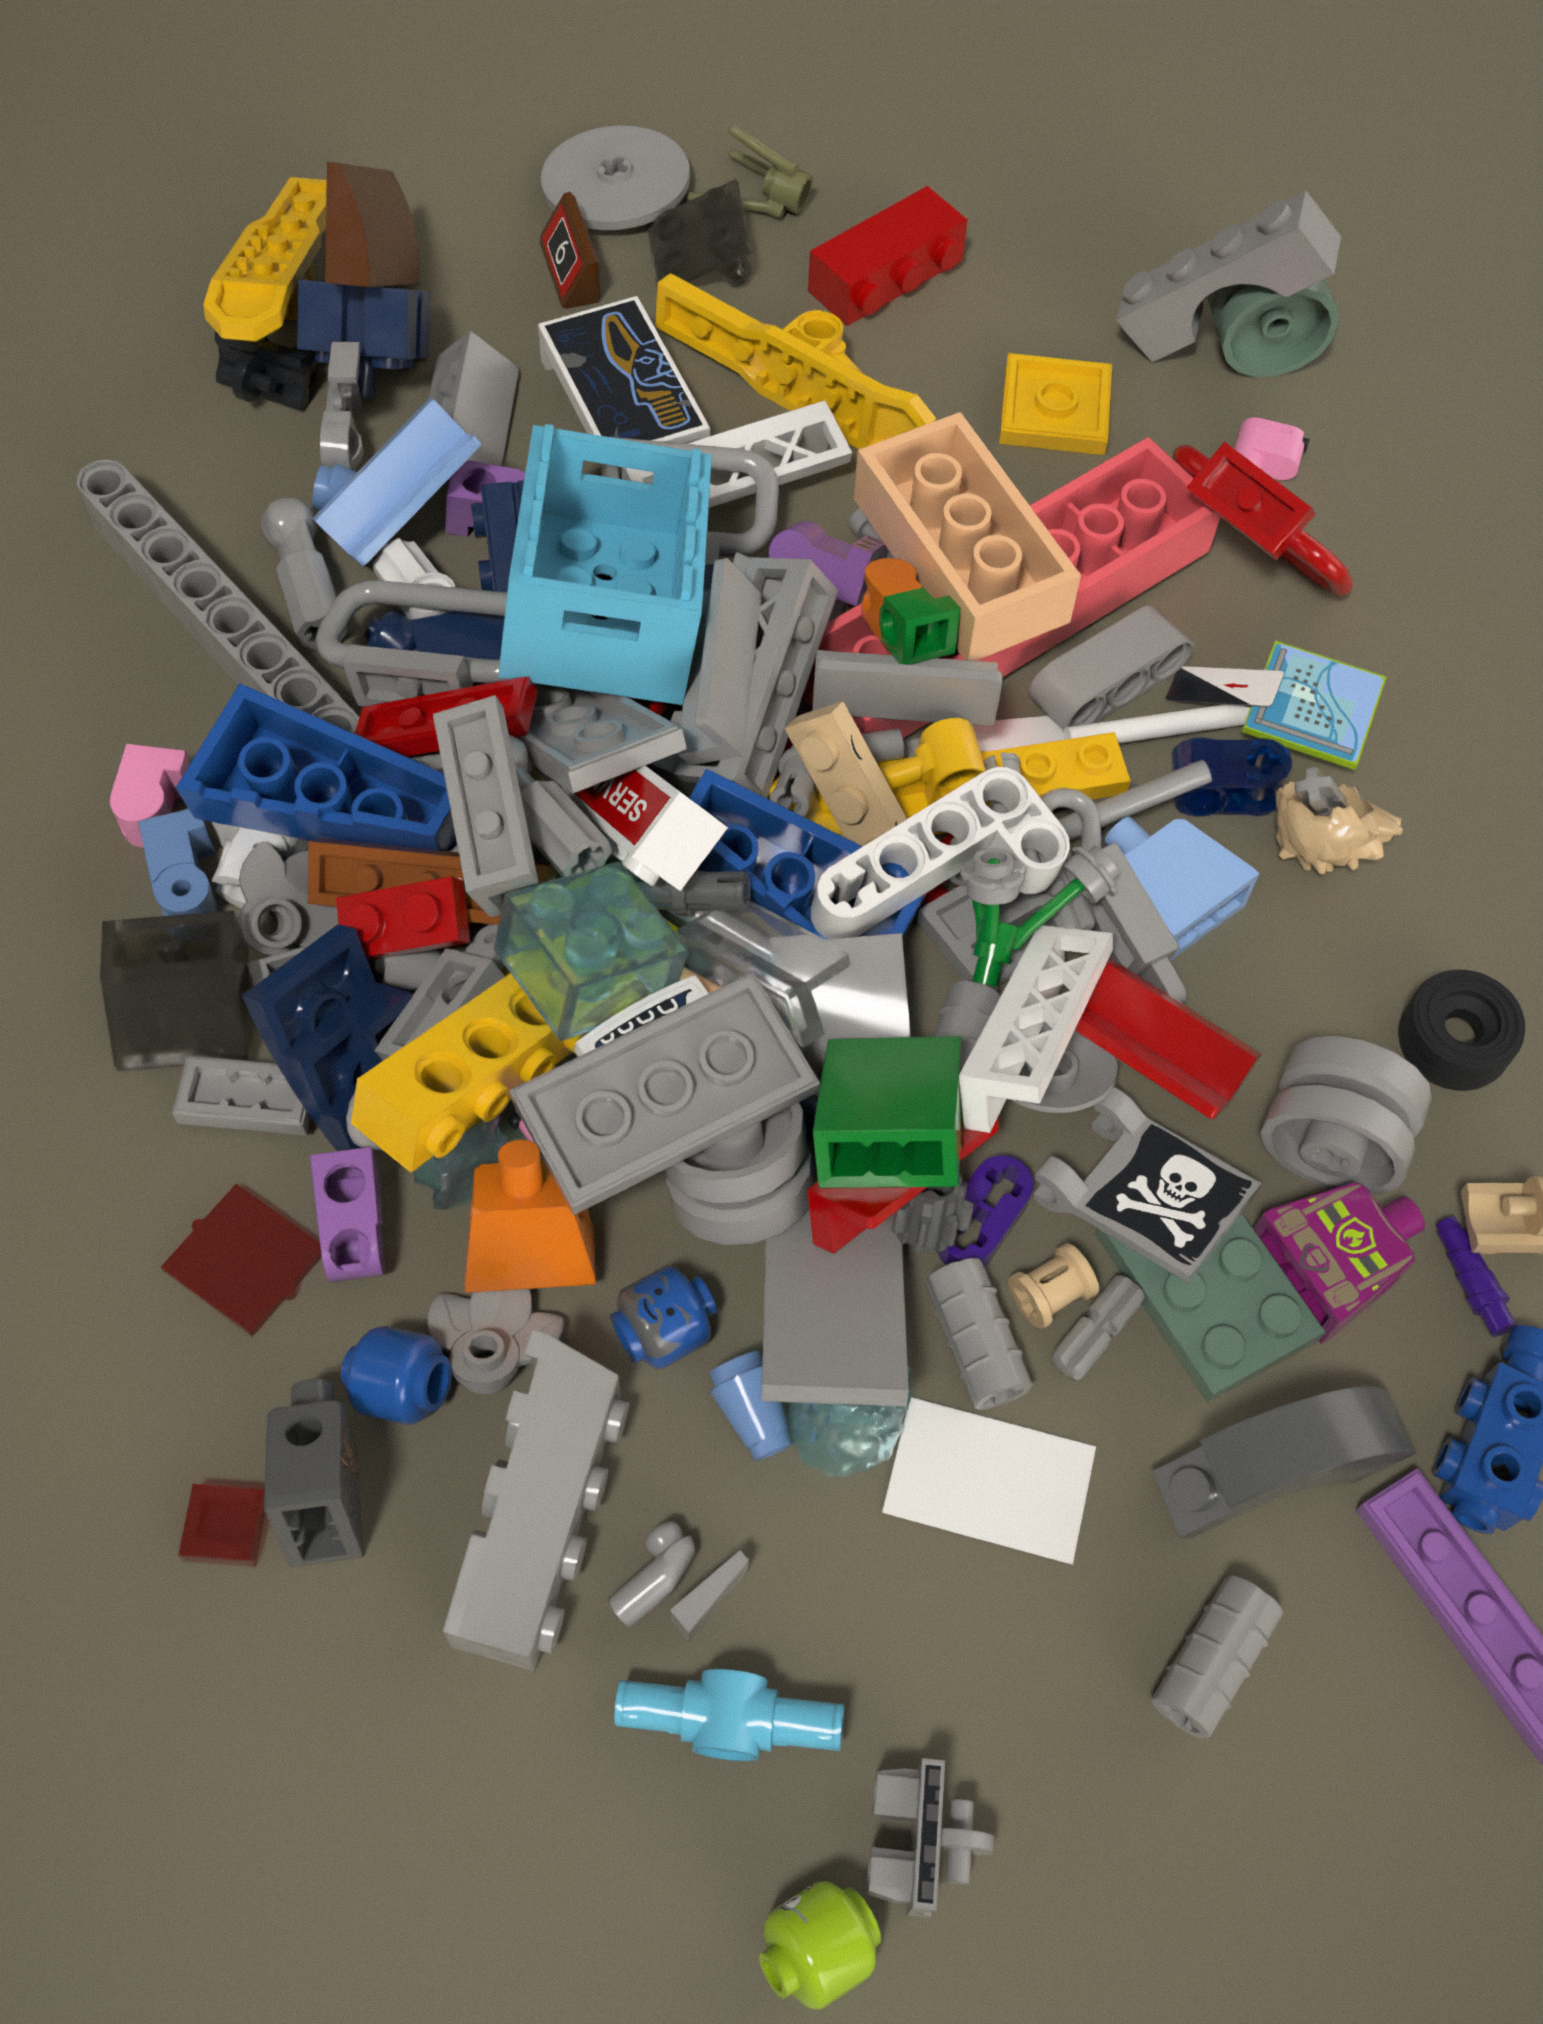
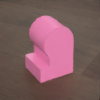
[110,744,190,848]

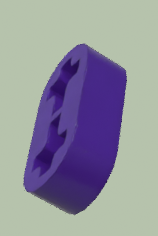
[936,1155,1033,1267]

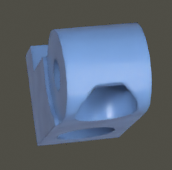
[138,809,219,936]

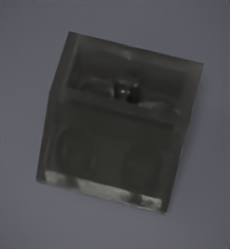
[100,910,249,1071]

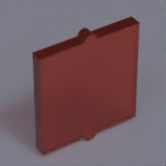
[160,1184,322,1337]

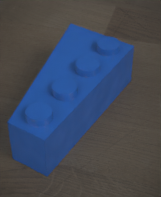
[689,769,926,943]

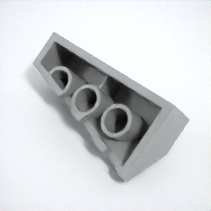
[443,1329,629,1672]

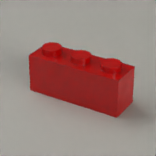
[808,186,968,326]

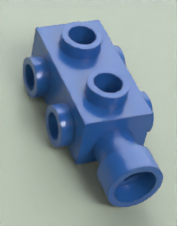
[1433,1325,1543,1534]

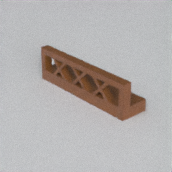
[308,838,572,930]

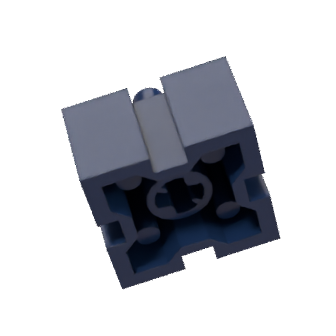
[297,279,431,399]

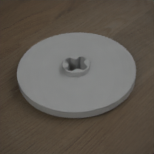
[541,125,690,230]

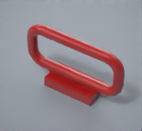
[1172,441,1353,597]

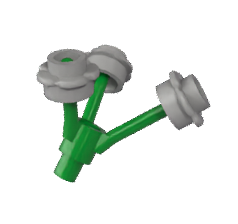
[950,837,1120,987]

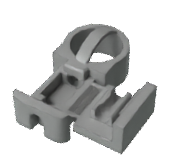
[320,342,364,472]

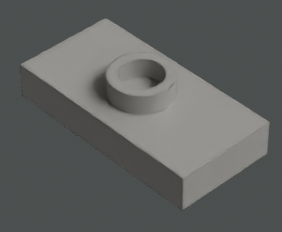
[172,1055,311,1136]

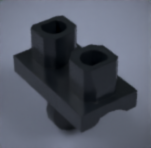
[215,331,316,410]

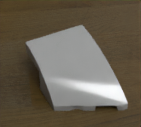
[772,933,910,1097]

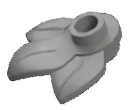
[238,842,338,955]
[428,1289,564,1394]

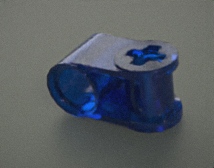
[1171,737,1293,817]

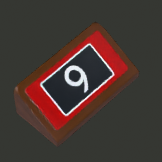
[540,192,600,309]

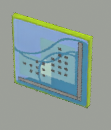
[1242,640,1387,770]

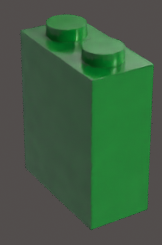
[813,1036,963,1188]

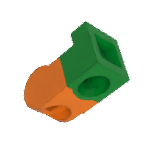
[861,558,961,665]

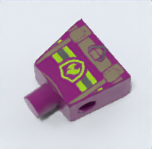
[1254,1182,1425,1344]

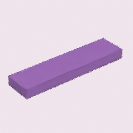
[1356,1468,1543,1764]

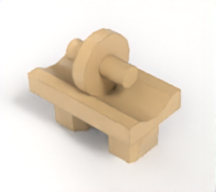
[1461,1176,1543,1254]

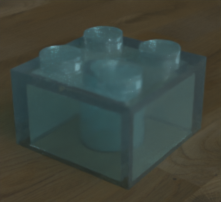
[494,861,689,1041]

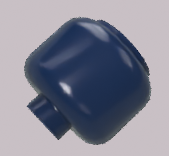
[363,610,416,651]

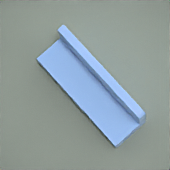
[312,398,482,566]

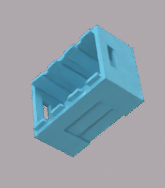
[498,424,712,705]

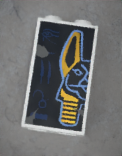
[538,296,710,479]

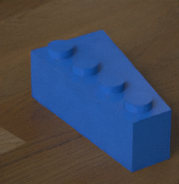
[176,683,457,851]

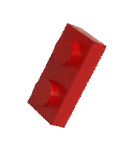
[336,876,470,961]

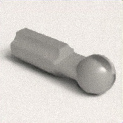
[261,497,348,650]
[509,735,613,884]

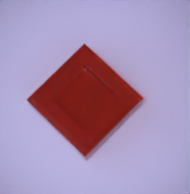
[178,1484,266,1567]

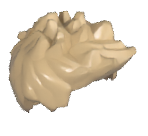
[1276,781,1403,874]

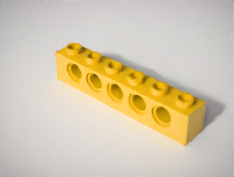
[351,900,686,1173]

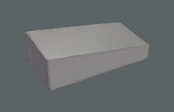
[670,1550,749,1642]

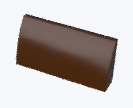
[325,162,420,287]

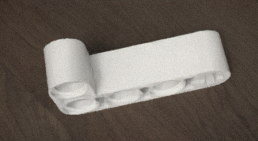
[811,767,1070,939]

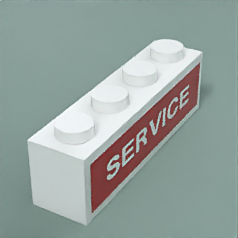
[552,766,728,891]

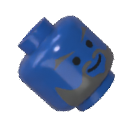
[610,1266,717,1369]

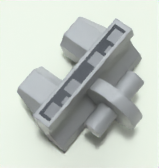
[866,1758,994,1918]

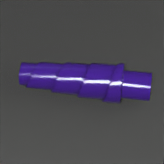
[1436,1216,1517,1337]

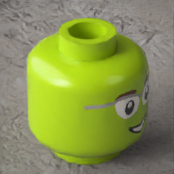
[759,1881,881,2010]

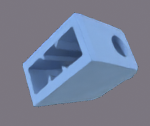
[1104,816,1260,961]

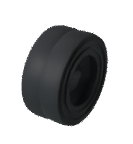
[1398,969,1525,1091]

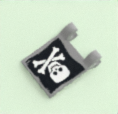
[1033,1087,1261,1283]

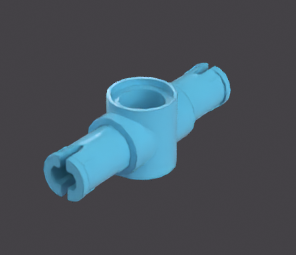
[614,1669,845,1761]

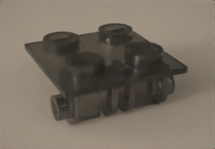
[647,179,752,287]

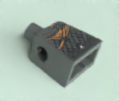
[264,1379,363,1567]

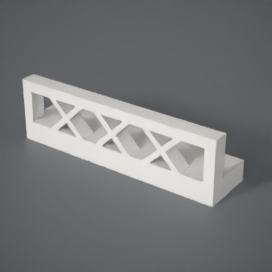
[622,400,852,508]
[959,925,1113,1133]

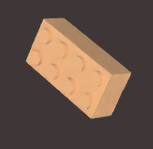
[854,412,1081,661]

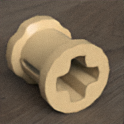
[1008,1243,1099,1329]

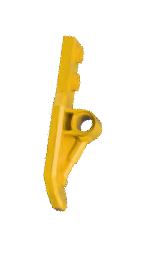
[203,177,327,342]
[655,273,936,450]
[768,718,1131,837]

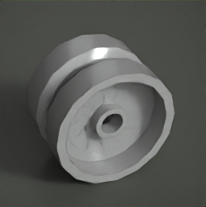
[1260,1036,1432,1195]
[664,1102,815,1245]

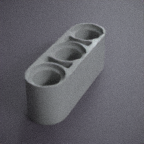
[1029,605,1194,730]

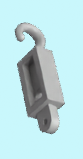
[1041,788,1187,1004]
[346,924,516,1150]

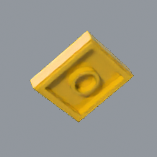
[999,353,1112,455]

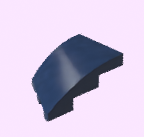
[242,924,412,1151]

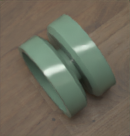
[1207,279,1339,378]

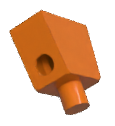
[465,1140,596,1293]

